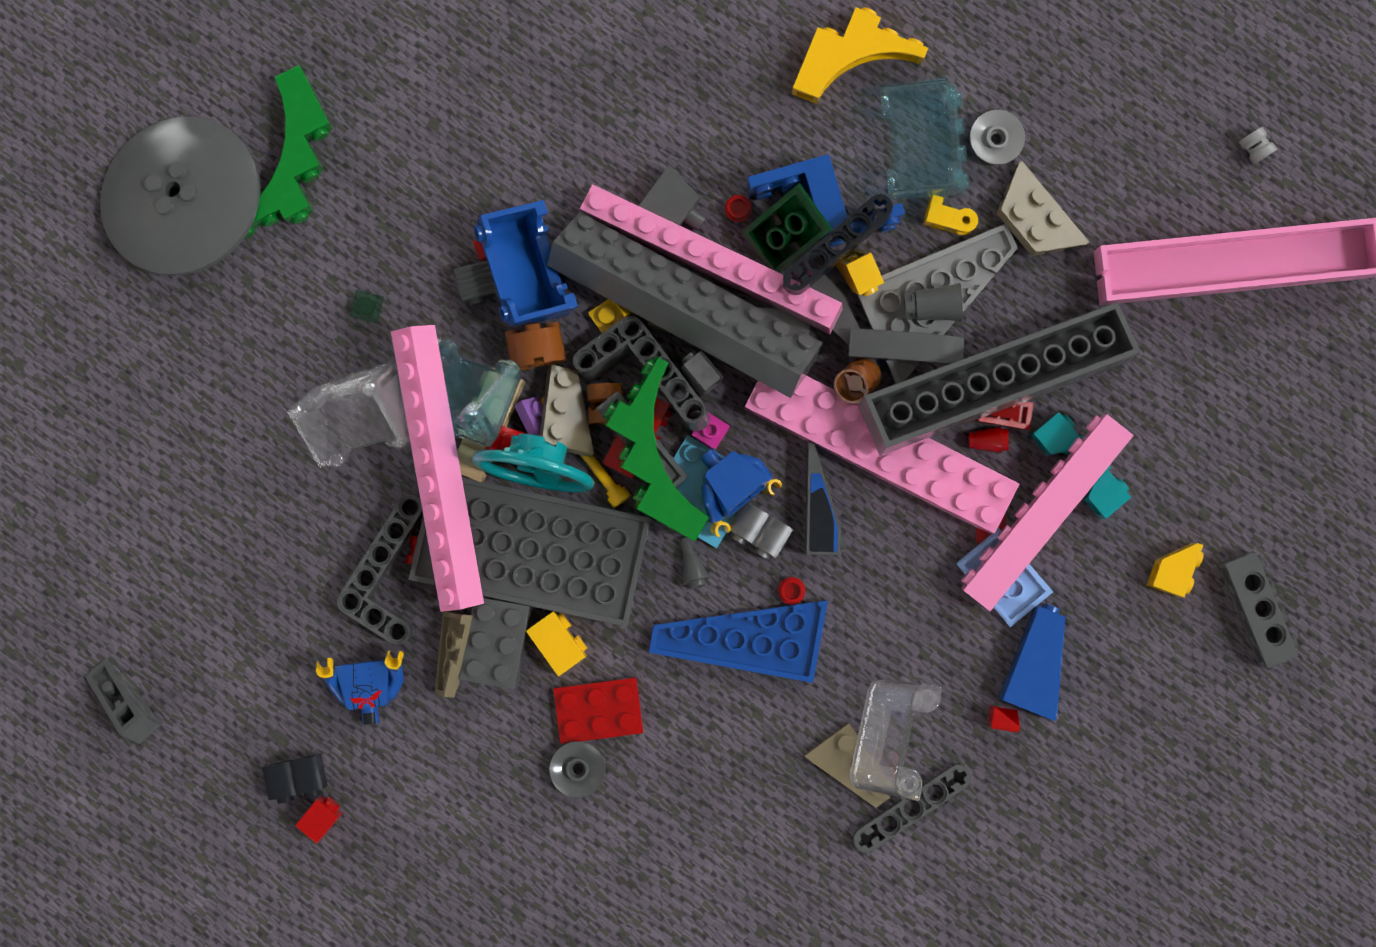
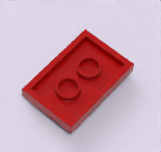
[554,677,644,744]

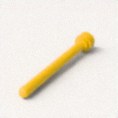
[541,397,631,509]

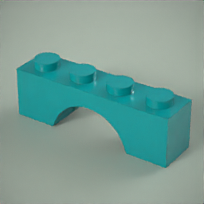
[1029,412,1132,519]

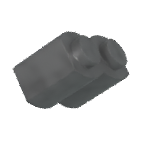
[681,351,723,397]
[730,502,793,560]

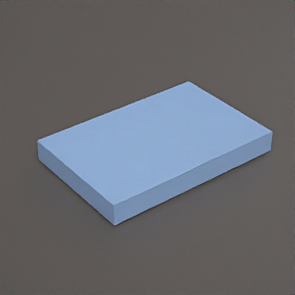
[956,528,1053,627]

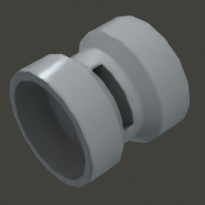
[1239,126,1278,165]

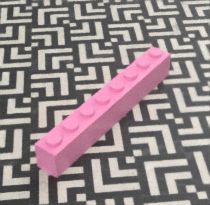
[961,414,1134,611]

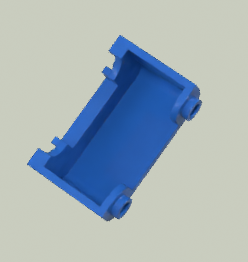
[474,200,578,326]

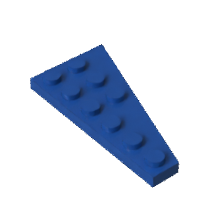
[649,600,828,683]

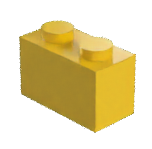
[526,611,588,677]

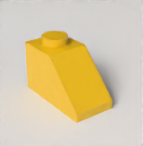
[836,248,884,296]

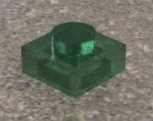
[350,290,384,324]

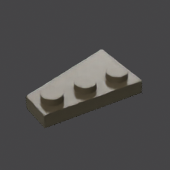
[539,365,594,457]
[435,611,472,697]
[804,723,898,808]

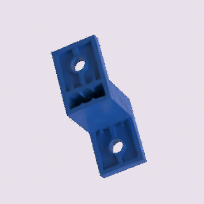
[746,154,905,248]

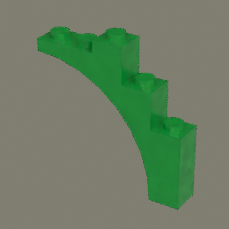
[244,65,333,239]
[603,356,709,541]

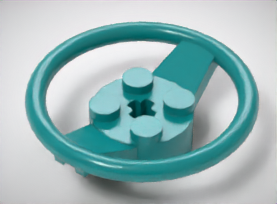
[472,433,594,493]

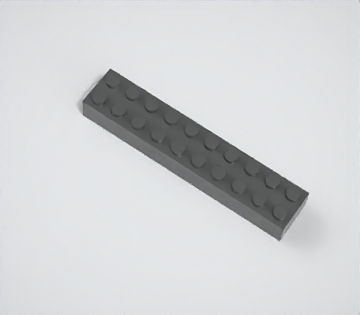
[547,212,822,398]
[858,302,1141,456]

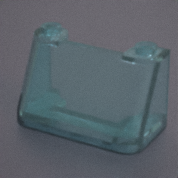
[393,338,521,447]

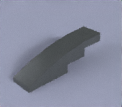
[849,328,964,365]

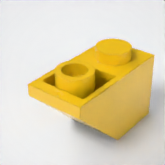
[1147,543,1204,598]

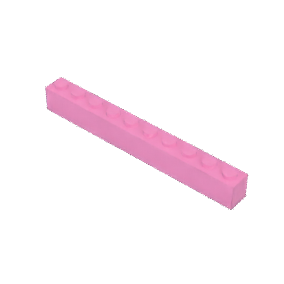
[580,184,843,334]
[391,325,484,612]

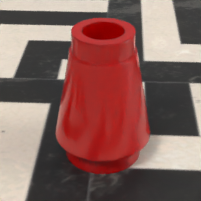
[969,426,1009,454]

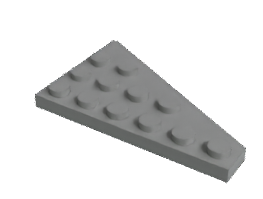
[856,224,1018,384]

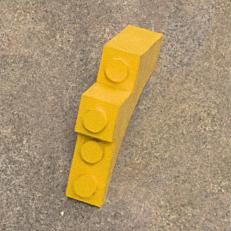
[792,7,928,104]

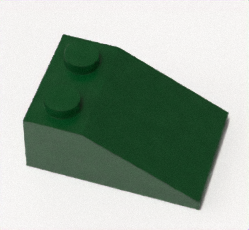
[742,184,833,273]

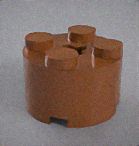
[504,322,566,371]

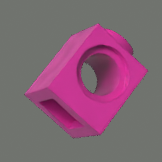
[692,412,730,451]

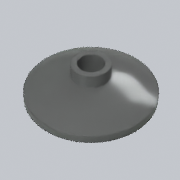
[549,741,605,798]

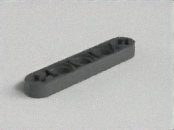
[853,764,971,853]

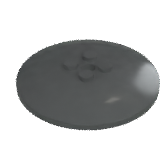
[100,116,261,276]

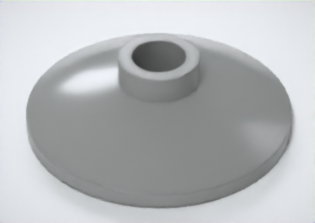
[970,110,1025,165]

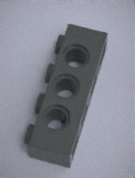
[1218,552,1299,668]

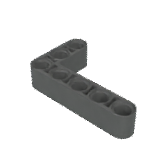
[573,316,710,431]
[337,495,423,644]

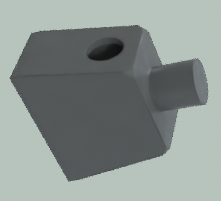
[639,165,707,231]

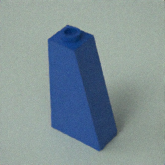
[999,603,1066,721]

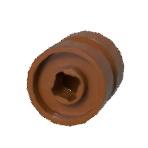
[834,358,881,404]
[587,383,623,425]

